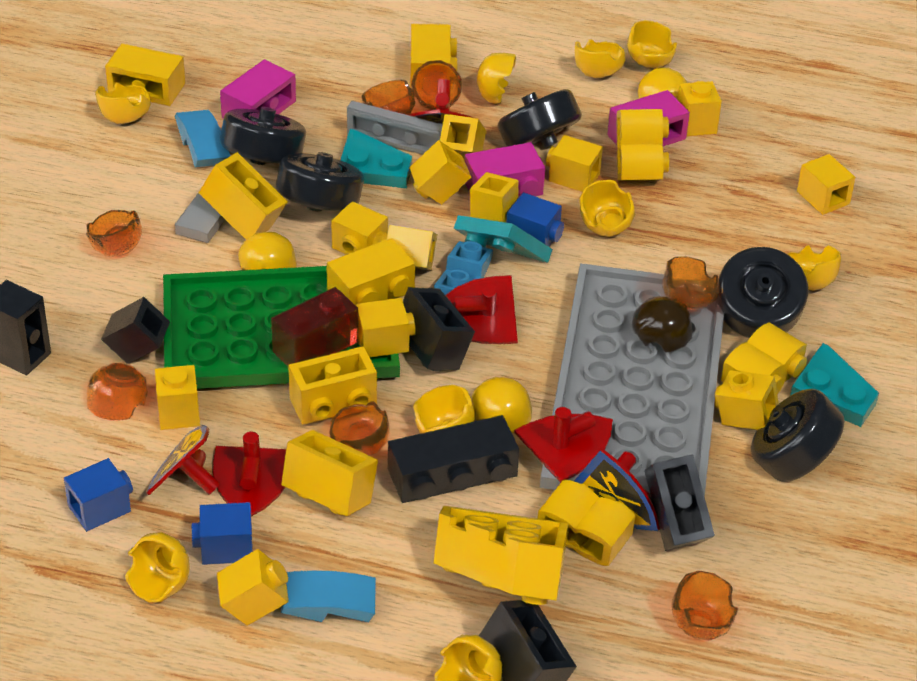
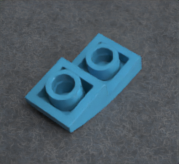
[175,110,231,168]
[434,241,493,295]
[281,570,376,623]

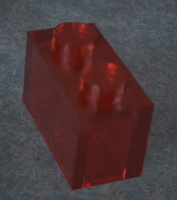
[271,287,359,367]

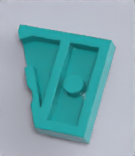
[341,129,412,189]
[453,215,553,263]
[790,343,879,427]

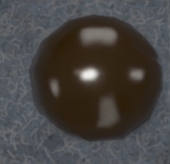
[632,296,693,352]

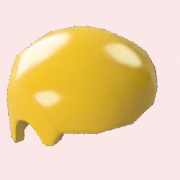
[627,20,677,69]
[575,39,625,78]
[477,53,516,104]
[638,68,687,100]
[95,83,151,124]
[579,180,636,237]
[238,232,297,270]
[787,245,841,290]
[471,377,532,433]
[413,385,475,434]
[125,532,190,603]
[434,635,502,681]

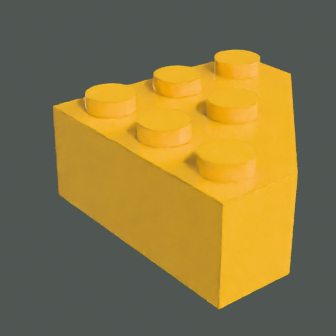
[433,506,569,605]

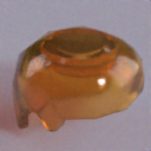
[411,60,462,110]
[362,80,415,115]
[86,210,142,256]
[662,256,720,310]
[87,363,148,421]
[329,401,390,456]
[671,570,738,640]

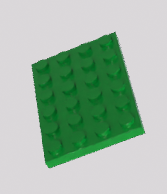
[163,266,400,389]

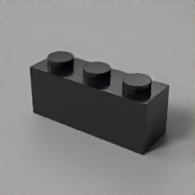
[387,415,519,503]

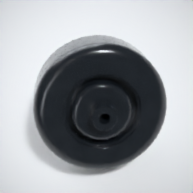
[498,89,582,148]
[220,107,306,165]
[276,152,364,211]
[715,247,808,338]
[751,389,845,482]

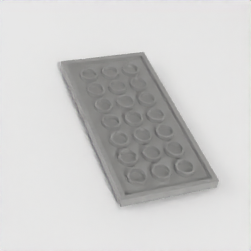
[540,263,724,504]

